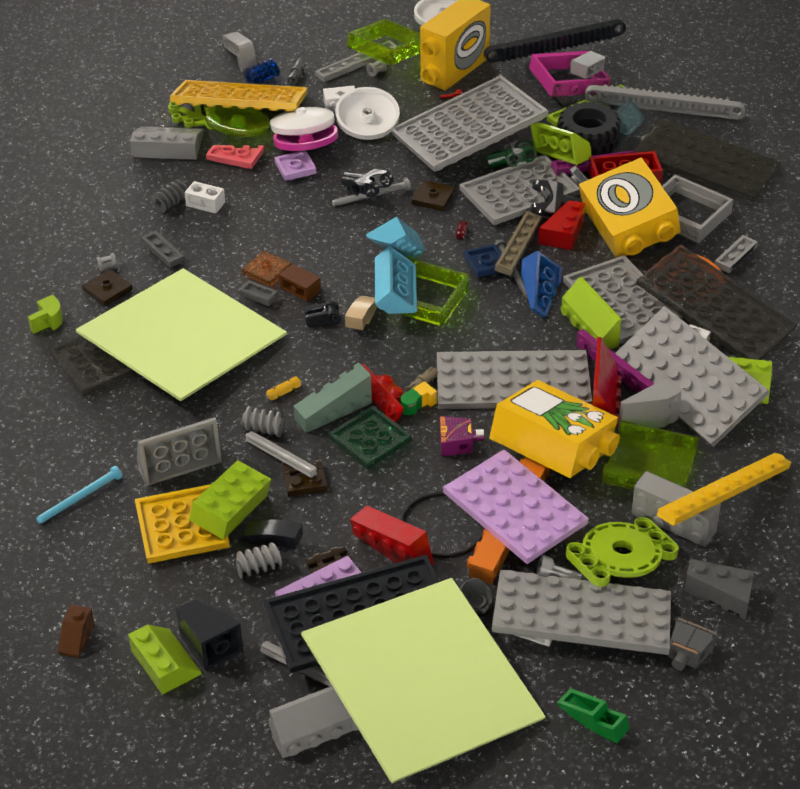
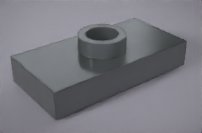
[239,280,279,306]

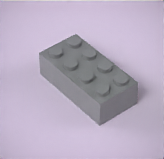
[632,471,721,547]

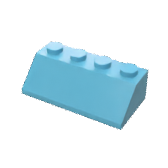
[366,217,426,259]
[375,245,417,314]

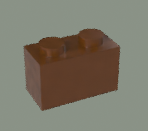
[279,264,321,302]

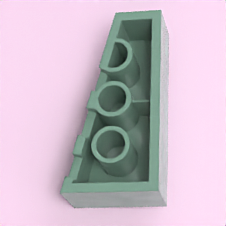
[294,362,372,433]

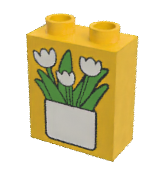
[489,380,620,478]

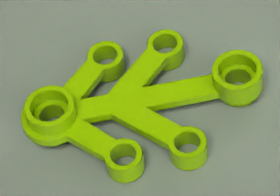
[168,102,220,130]

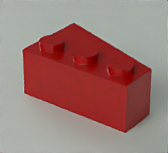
[538,200,586,250]

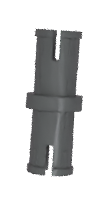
[287,60,305,85]

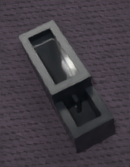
[238,520,303,549]

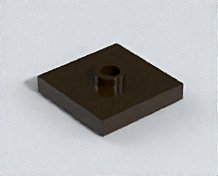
[412,180,455,211]
[82,269,133,306]

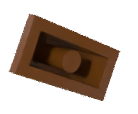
[58,604,95,658]

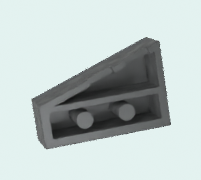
[684,559,754,620]

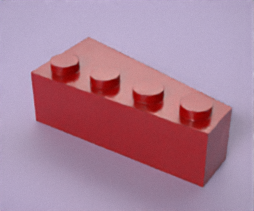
[350,506,434,565]

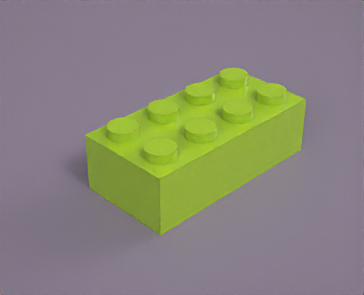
[189,460,271,540]

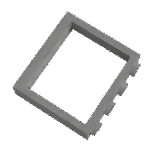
[662,175,733,243]

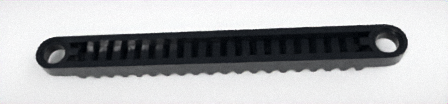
[483,19,626,63]

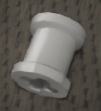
[366,58,387,77]
[96,253,118,272]

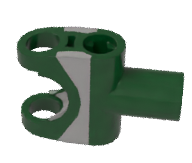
[486,139,537,169]

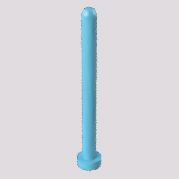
[36,466,122,523]

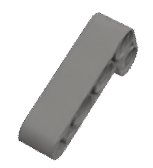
[222,32,257,73]

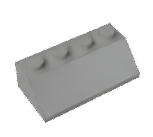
[269,686,359,758]

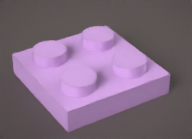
[275,150,316,181]

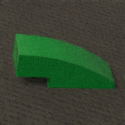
[557,688,630,743]

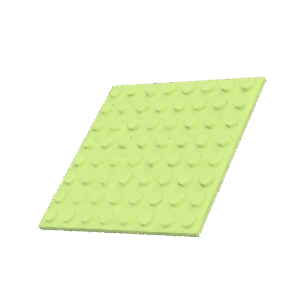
[76,268,287,401]
[301,578,546,783]

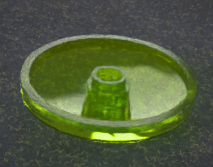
[205,105,270,137]

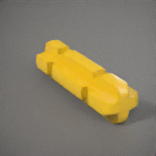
[266,376,301,401]

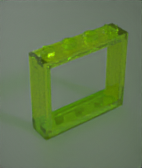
[347,18,420,66]
[398,256,469,327]

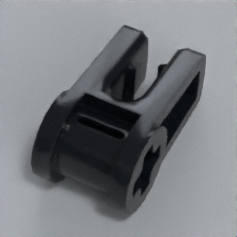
[305,301,341,327]

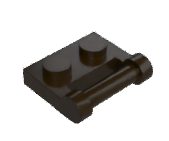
[282,460,327,497]

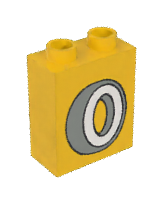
[420,0,491,91]
[579,157,681,258]

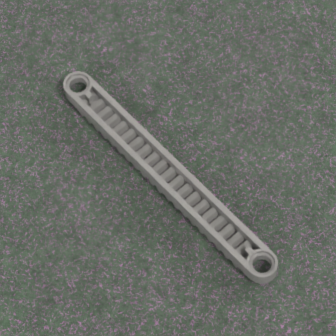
[585,84,745,119]

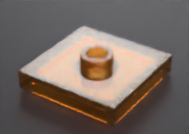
[242,251,291,286]

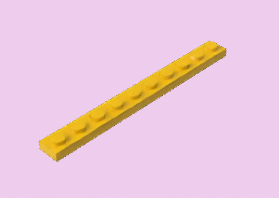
[657,453,791,526]

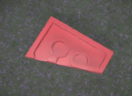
[206,145,265,169]

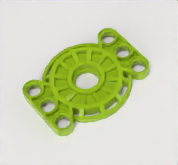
[566,517,679,587]

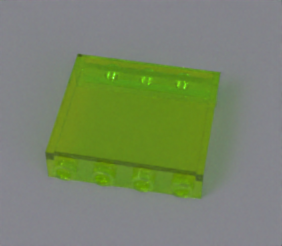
[602,420,699,490]

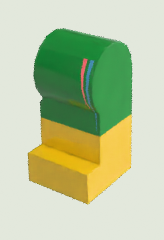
[401,381,437,415]

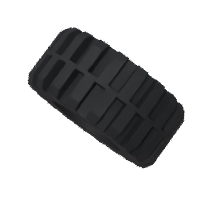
[558,102,621,156]

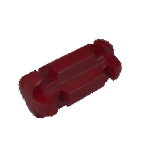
[455,221,468,239]

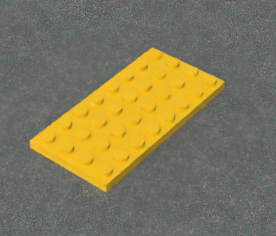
[170,80,308,112]

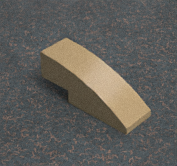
[345,296,377,330]

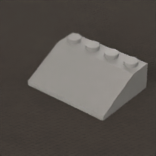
[130,127,204,160]
[137,417,222,486]

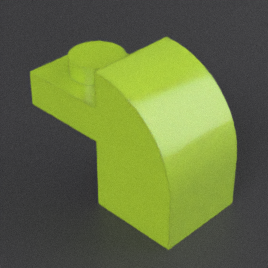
[27,295,63,334]

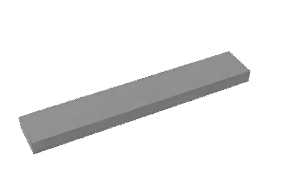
[315,40,399,82]

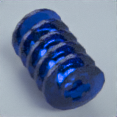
[245,59,280,84]

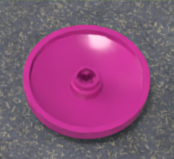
[273,124,338,151]

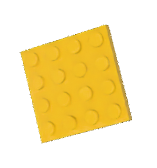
[135,484,230,564]

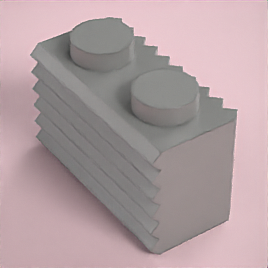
[570,51,605,79]

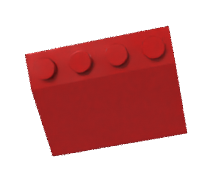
[592,337,621,426]

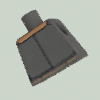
[668,617,717,670]

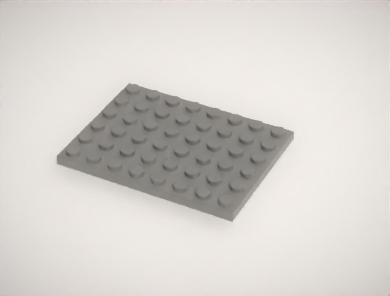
[391,75,549,172]

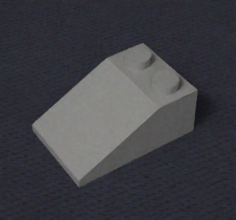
[618,378,682,432]

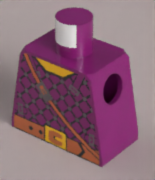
[440,416,484,457]

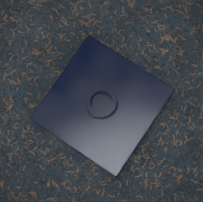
[463,244,501,277]

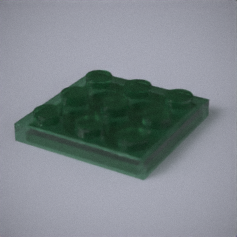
[329,406,412,470]

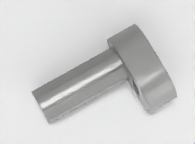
[536,554,582,580]

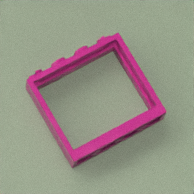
[529,51,611,97]

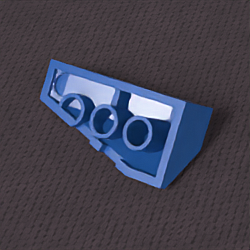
[521,251,562,318]

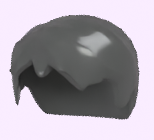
[460,578,493,614]

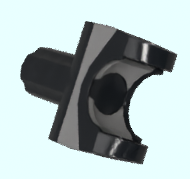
[341,169,394,197]
[530,180,582,218]

